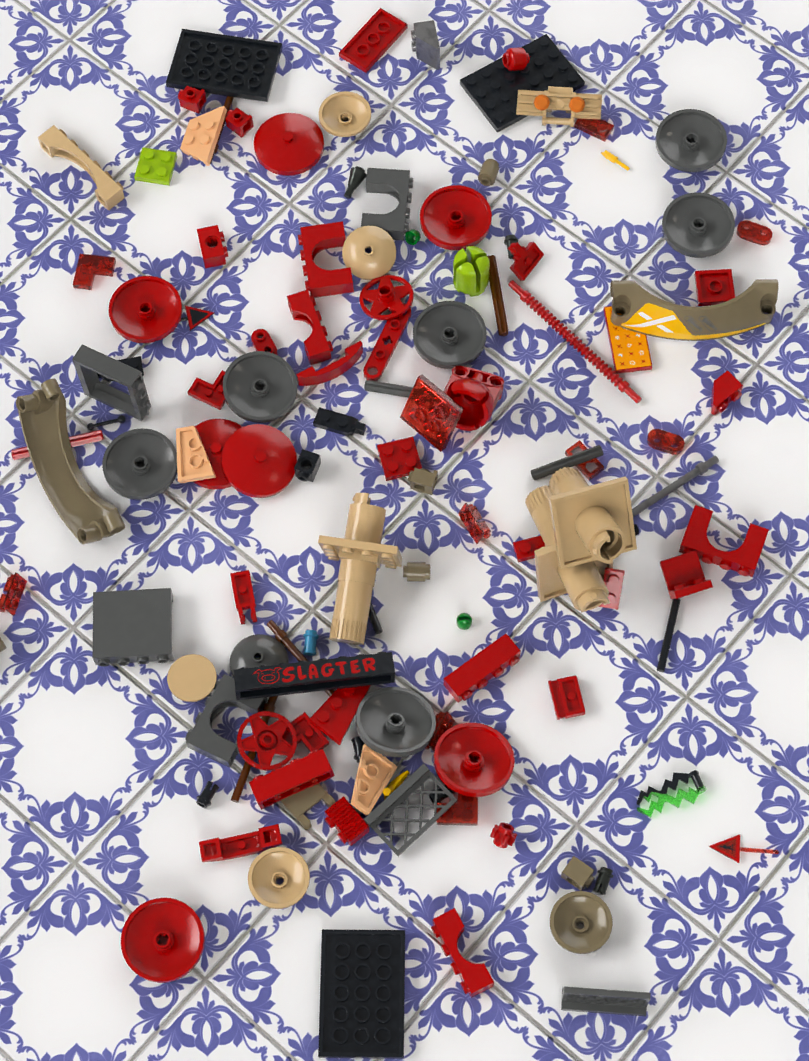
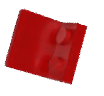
[660,551,713,599]

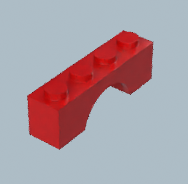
[287,290,333,365]
[431,908,494,998]

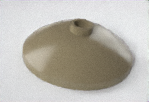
[550,891,613,954]

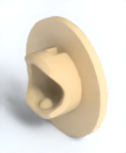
[167,654,217,702]

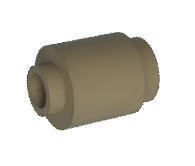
[478,159,499,186]
[403,562,430,582]

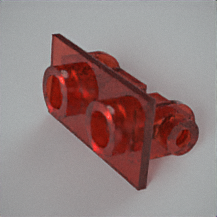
[458,503,491,544]
[0,572,27,616]
[425,711,455,752]

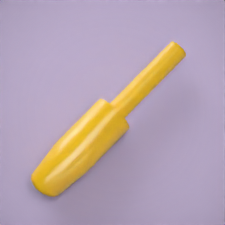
[601,150,630,171]

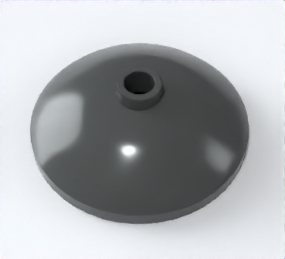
[230,634,289,677]

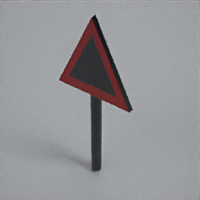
[180,306,214,331]

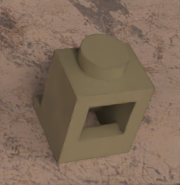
[408,468,438,495]

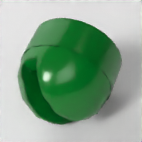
[405,229,421,245]
[456,613,472,630]

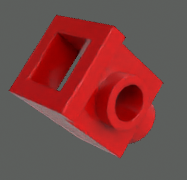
[178,86,207,114]
[225,108,254,138]

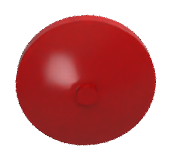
[254,113,324,176]
[420,185,492,250]
[109,276,182,343]
[193,419,242,489]
[221,424,297,498]
[433,723,515,797]
[121,898,205,983]

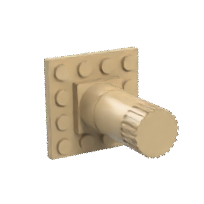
[549,467,637,569]
[525,485,613,613]
[318,493,402,645]

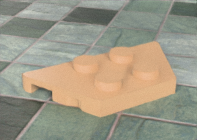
[180,106,227,166]

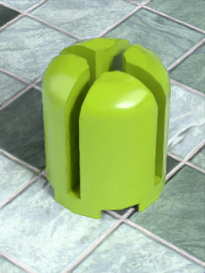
[453,246,490,297]

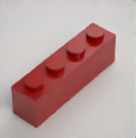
[443,633,521,703]
[249,749,335,810]

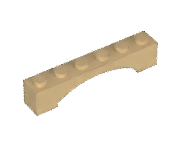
[38,125,125,211]

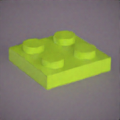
[134,147,177,185]

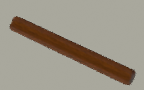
[487,255,508,336]

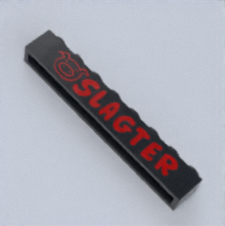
[233,652,395,700]

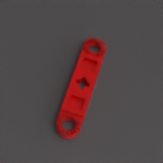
[363,303,411,381]

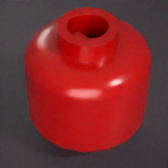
[502,47,530,71]

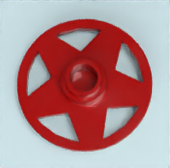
[359,275,414,320]
[237,711,297,771]

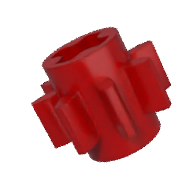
[490,822,517,848]

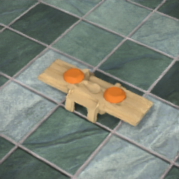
[516,86,602,127]

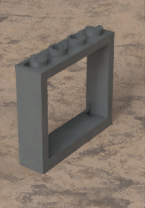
[72,344,151,421]

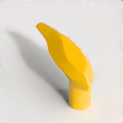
[383,770,410,800]

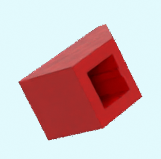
[711,370,743,415]

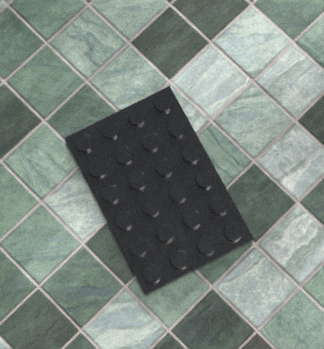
[166,29,283,102]
[460,34,585,132]
[318,929,405,1059]

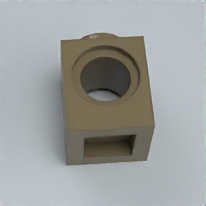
[561,856,595,891]

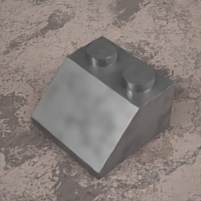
[411,20,440,70]

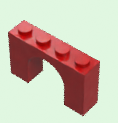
[298,221,354,298]
[679,505,769,577]

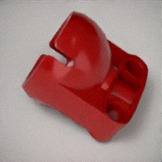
[440,366,504,431]

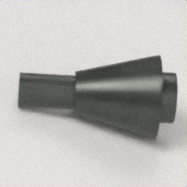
[344,166,367,199]

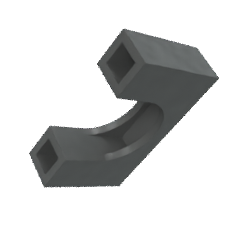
[361,168,413,241]
[185,674,268,768]

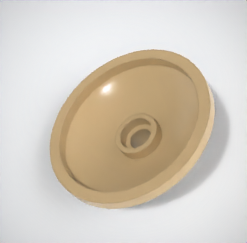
[319,91,371,137]
[342,226,396,280]
[248,847,310,909]

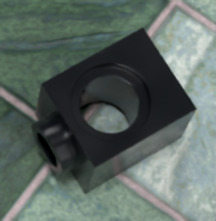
[294,449,321,482]

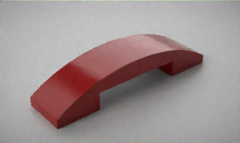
[296,341,363,386]
[199,824,282,862]

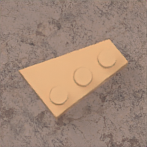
[176,426,216,484]
[350,744,398,816]

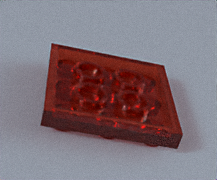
[400,374,464,452]

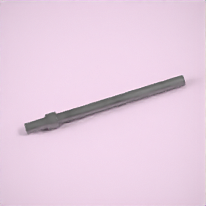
[632,456,719,517]

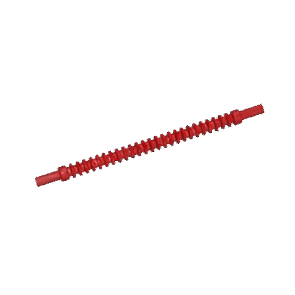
[508,280,642,404]

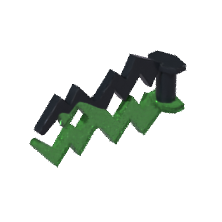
[637,770,707,818]

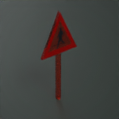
[709,835,779,863]

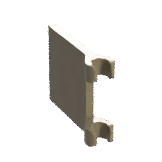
[280,784,336,830]

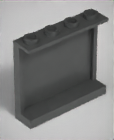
[92,588,174,667]

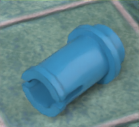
[303,630,319,656]

